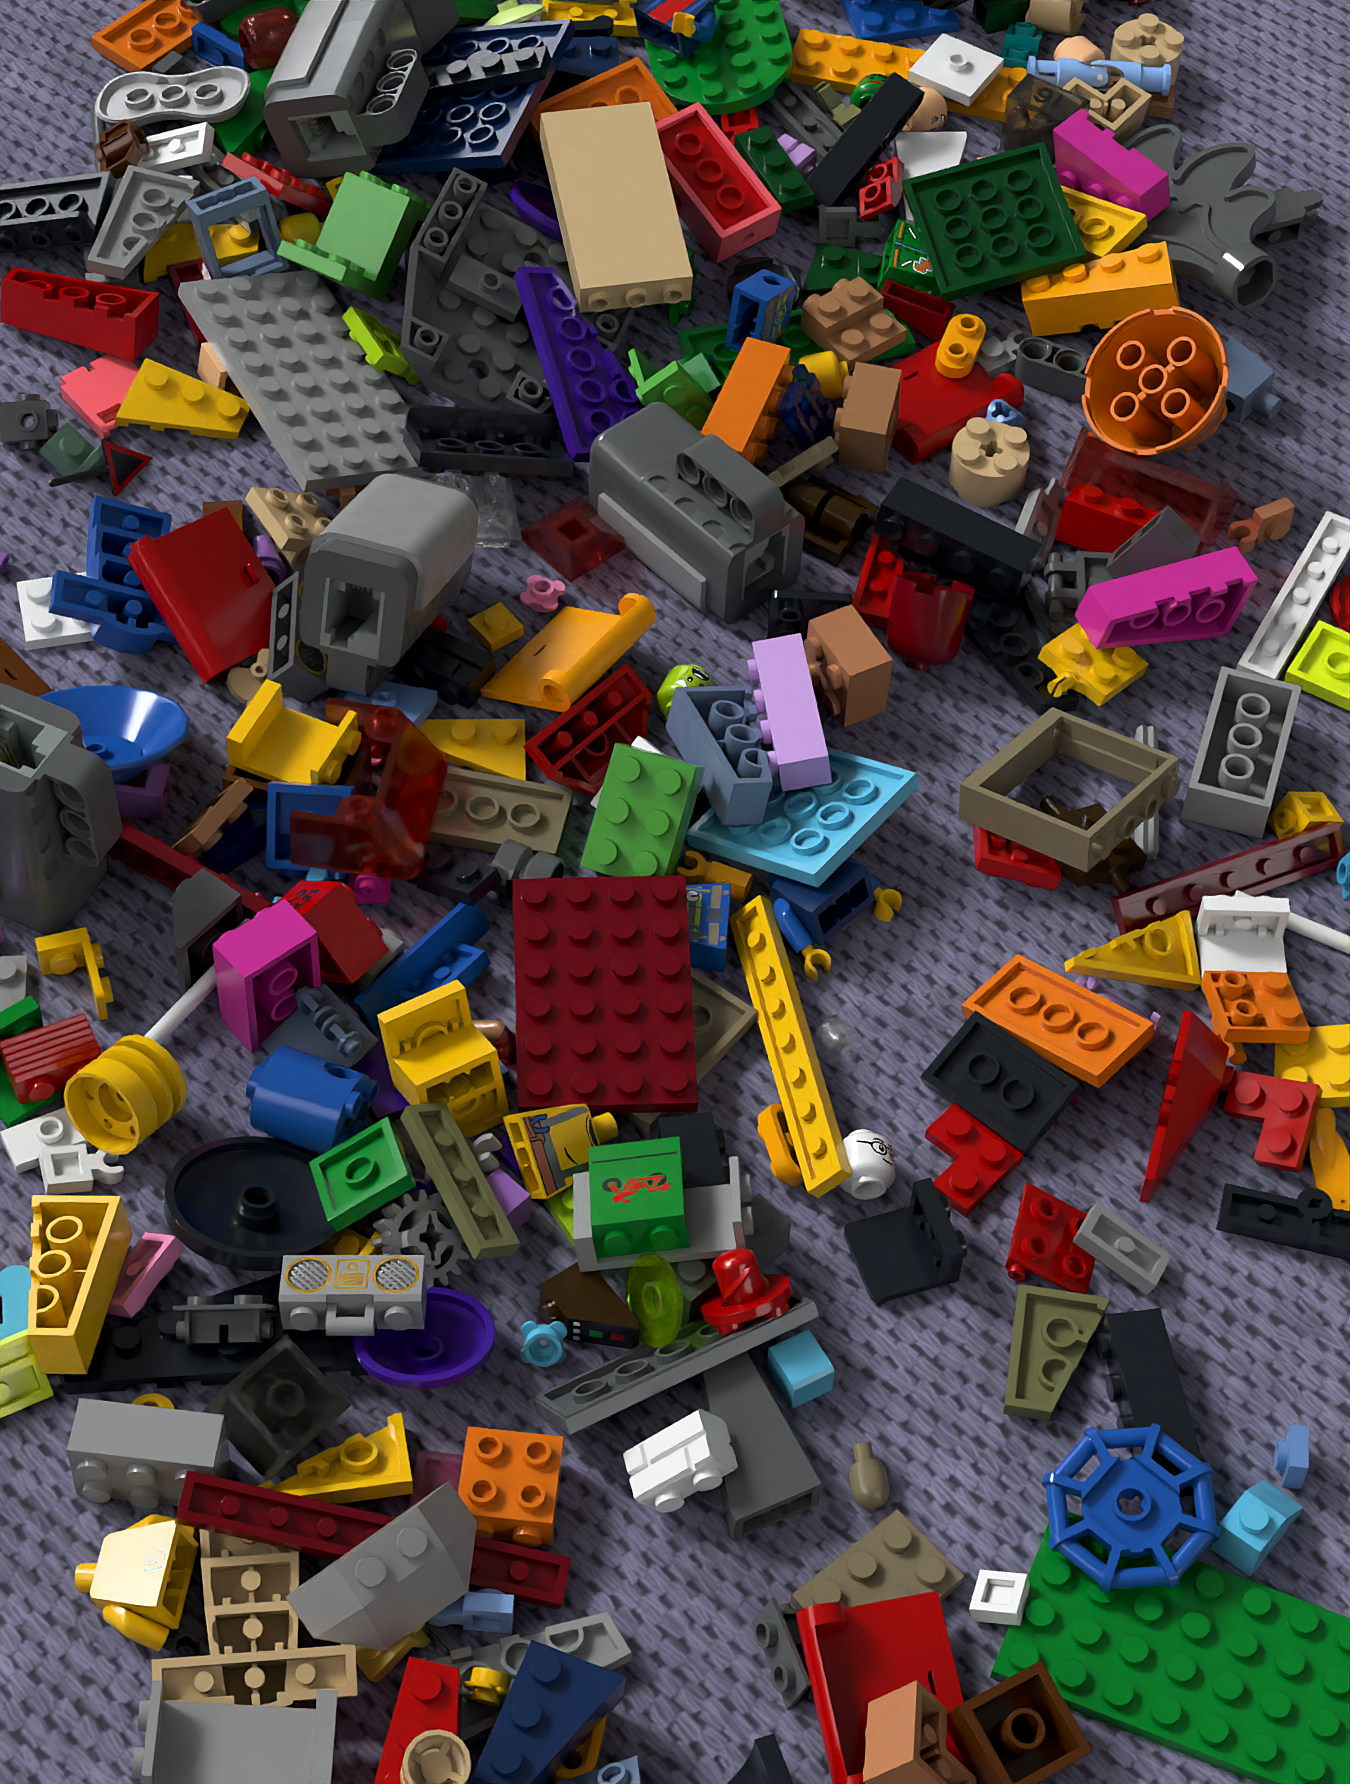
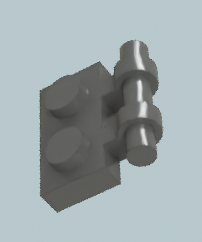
[1044,551,1114,622]

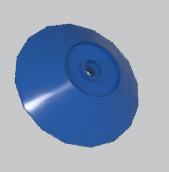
[38,686,190,784]

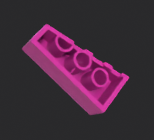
[1074,546,1259,649]

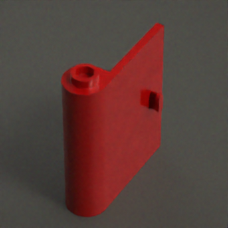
[889,339,1025,465]
[126,506,276,685]
[795,1591,969,1784]

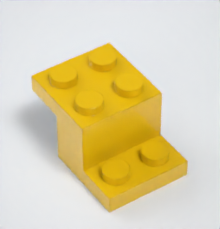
[377,980,510,1138]

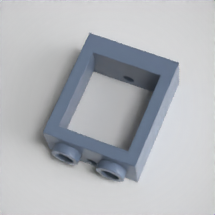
[186,176,290,280]

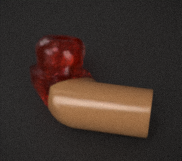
[472,1020,517,1066]

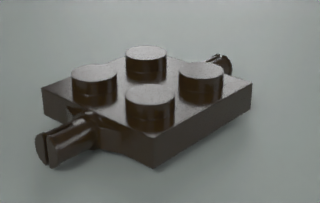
[1039,794,1148,894]

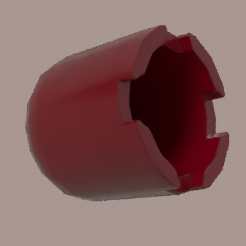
[886,571,975,671]

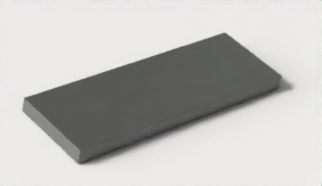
[532,1292,819,1435]

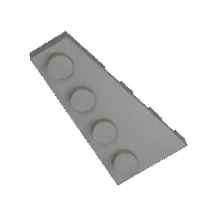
[87,165,200,280]
[420,1612,632,1747]

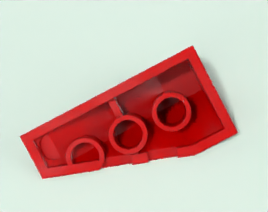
[1140,1010,1234,1203]

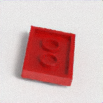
[221,152,332,218]

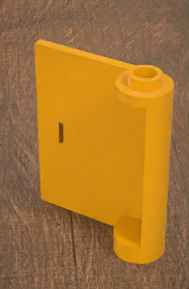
[480,593,656,712]

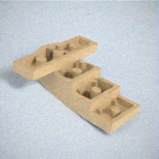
[151,1529,358,1708]

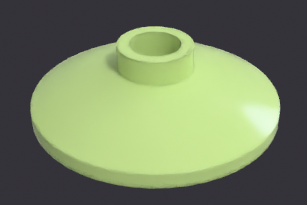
[484,0,547,26]

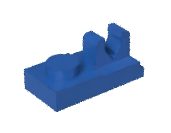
[191,21,262,73]

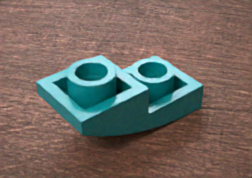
[1000,22,1044,70]

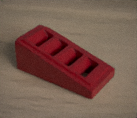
[879,279,956,342]

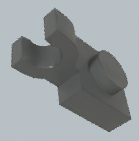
[817,207,882,247]

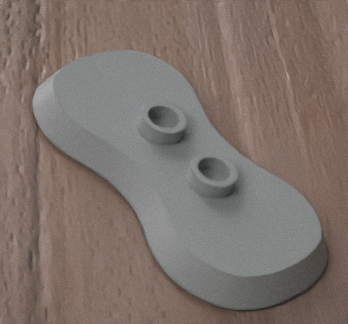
[95,66,251,127]

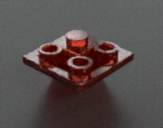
[519,496,626,583]

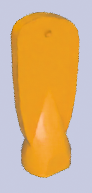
[1308,1108,1350,1211]

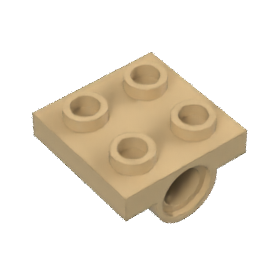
[245,487,331,572]

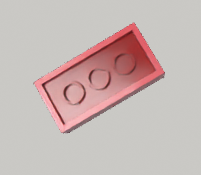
[655,102,782,264]

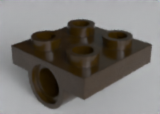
[784,475,879,565]

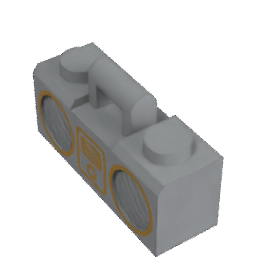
[279,1255,428,1336]

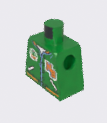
[876,219,939,297]

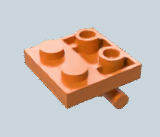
[1200,970,1311,1065]

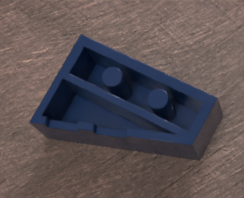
[547,36,619,91]
[472,1640,626,1784]

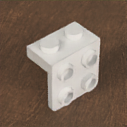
[1195,895,1290,993]

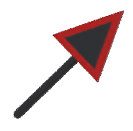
[49,440,153,497]

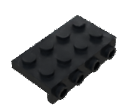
[0,171,116,254]
[403,404,574,481]

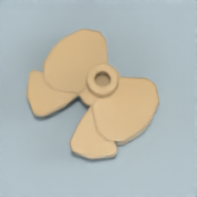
[226,649,287,708]

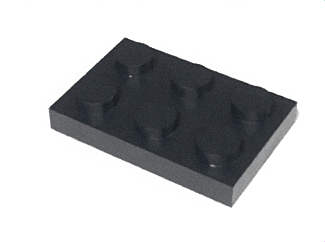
[920,1010,1081,1157]

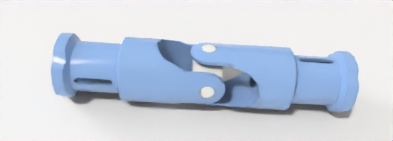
[1026,56,1171,96]

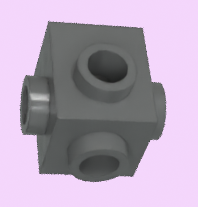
[0,394,59,451]

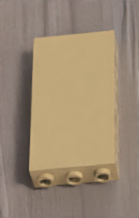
[540,102,693,313]

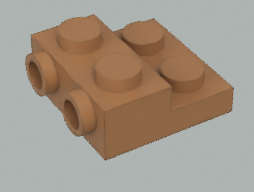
[800,276,907,372]

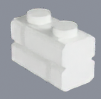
[623,1409,738,1513]

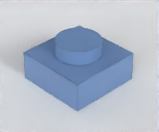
[1274,1424,1309,1489]

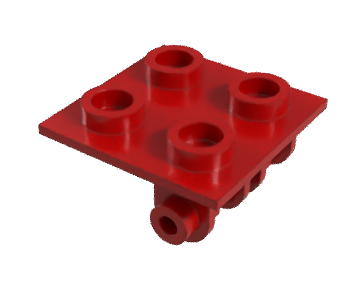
[1005,1182,1095,1294]

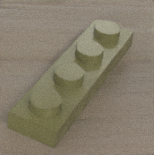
[400,1102,520,1261]

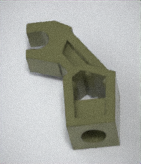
[812,81,861,133]

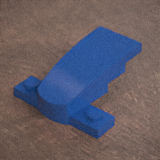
[48,495,178,654]

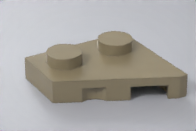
[766,436,839,493]

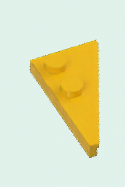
[394,719,526,781]
[1064,910,1201,991]
[258,1413,413,1504]

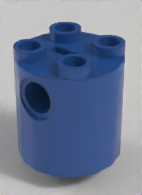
[246,1045,379,1155]

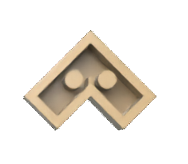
[1046,77,1152,145]

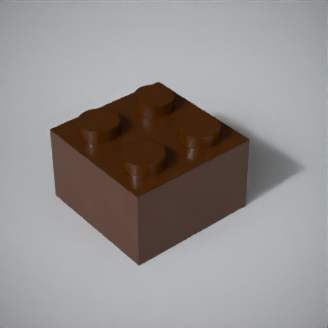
[947,1661,1093,1784]

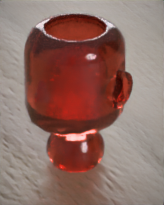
[238,6,301,71]

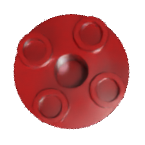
[701,1248,793,1334]

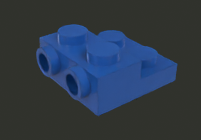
[266,781,359,880]

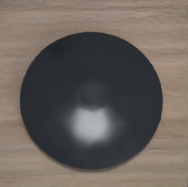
[164,1136,346,1271]

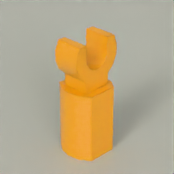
[676,851,754,903]

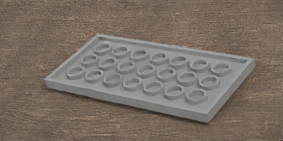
[178,270,437,493]

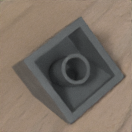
[172,868,244,996]

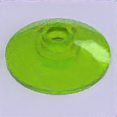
[626,1253,683,1348]

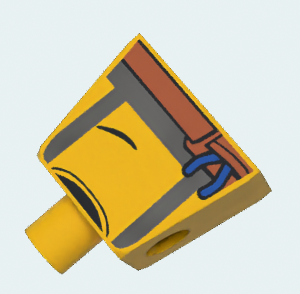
[503,1104,618,1199]

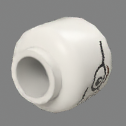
[839,1129,896,1200]

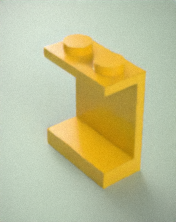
[226,679,361,785]

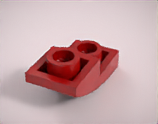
[859,156,904,221]

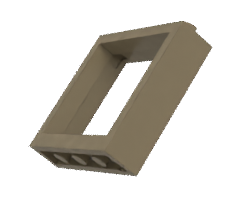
[959,707,1181,872]

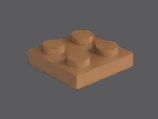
[169,777,254,859]

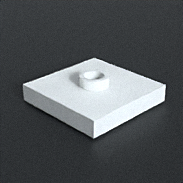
[908,33,1004,106]

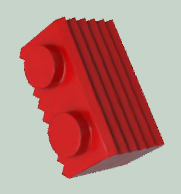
[0,1013,102,1104]

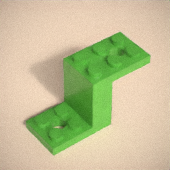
[276,171,433,302]

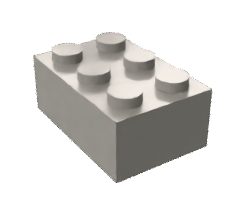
[67,1398,230,1509]

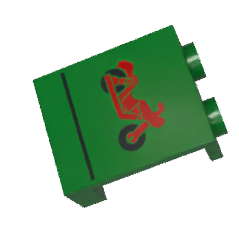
[588,1136,690,1258]

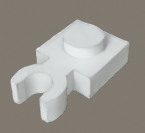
[39,1144,124,1195]

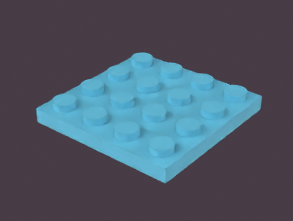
[686,747,920,887]

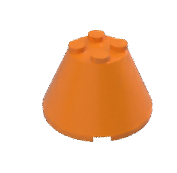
[1082,306,1229,455]

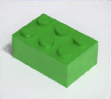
[580,743,705,877]

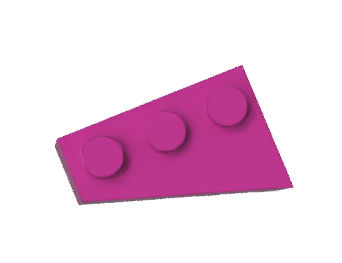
[1053,108,1170,222]

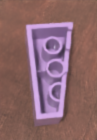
[747,633,832,792]

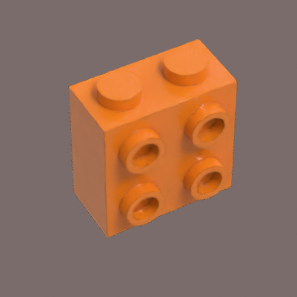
[458,1426,564,1548]

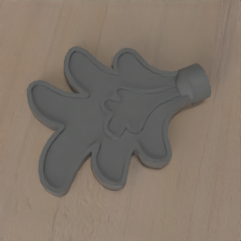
[1053,124,1279,310]

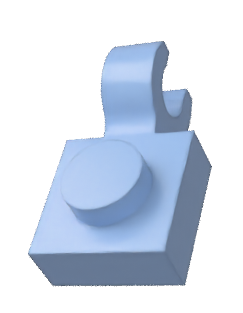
[428,1588,514,1633]

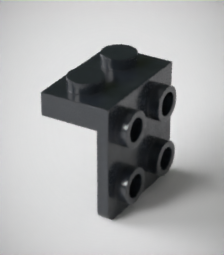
[767,589,853,641]
[843,1177,967,1303]

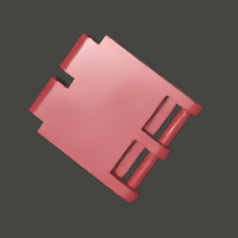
[60,354,140,439]

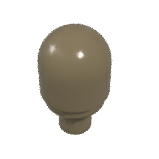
[848,1442,890,1510]

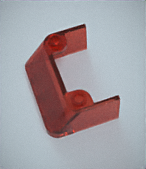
[1058,427,1239,553]
[290,698,448,880]

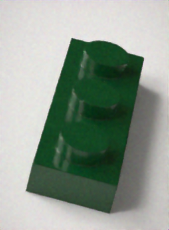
[734,126,814,214]

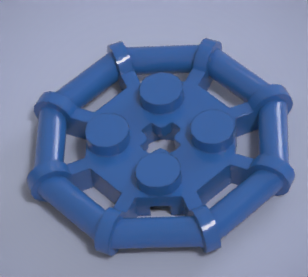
[1042,1423,1222,1593]

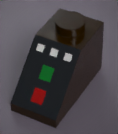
[538,1262,640,1349]

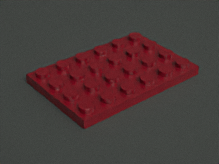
[513,875,698,1114]

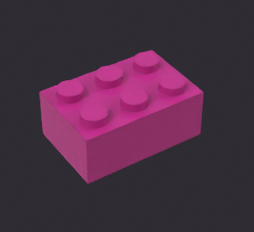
[212,899,321,1053]

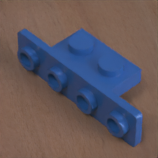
[354,901,491,1034]

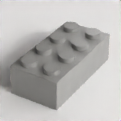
[1181,666,1302,839]

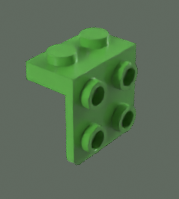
[628,347,715,430]

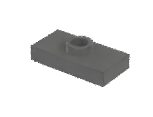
[445,254,522,322]

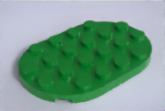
[644,0,794,115]

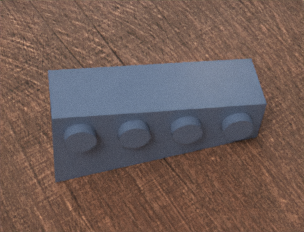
[665,685,773,826]

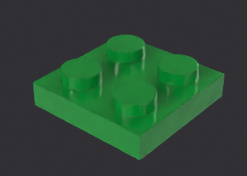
[309,1117,416,1232]

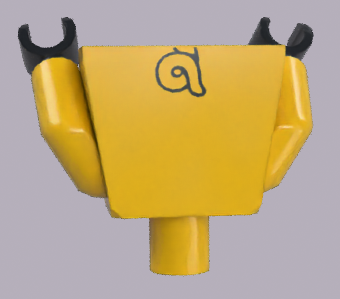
[75,1514,201,1658]

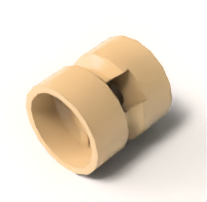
[400,1729,471,1784]

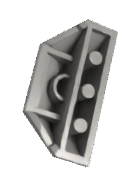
[285,1481,477,1650]

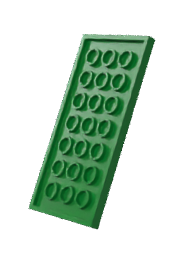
[990,1511,1350,1784]

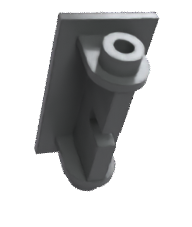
[173,1295,276,1345]
[752,1597,814,1710]

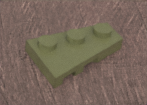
[1003,1284,1111,1421]

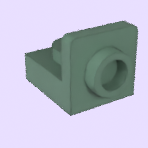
[39,422,106,483]

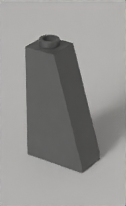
[699,1351,822,1541]

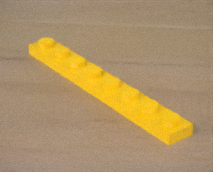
[728,895,853,1198]

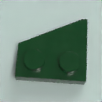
[801,243,883,299]

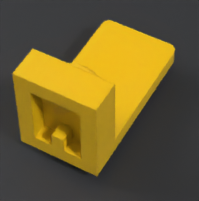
[35,927,114,1021]

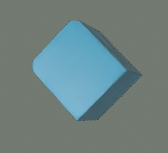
[766,1329,835,1409]

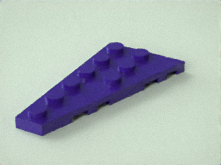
[514,267,644,462]

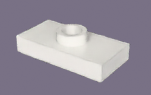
[0,1107,93,1174]

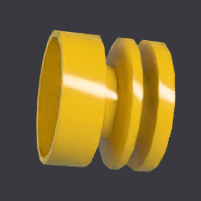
[64,1034,188,1155]

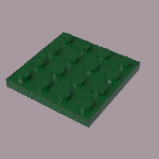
[902,141,1087,303]

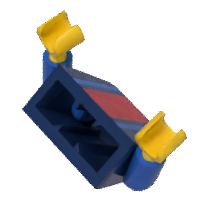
[618,0,720,60]
[768,857,902,981]

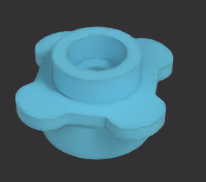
[520,1321,567,1367]

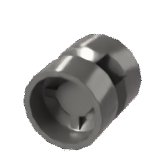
[491,839,565,899]

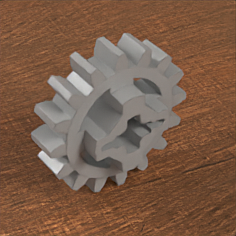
[371,1190,469,1289]

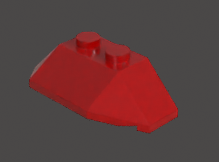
[523,662,652,798]

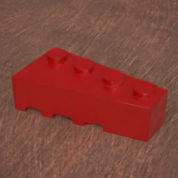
[1,267,160,361]
[374,1656,463,1784]

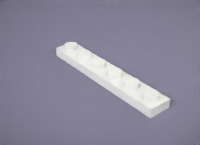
[1236,511,1350,680]

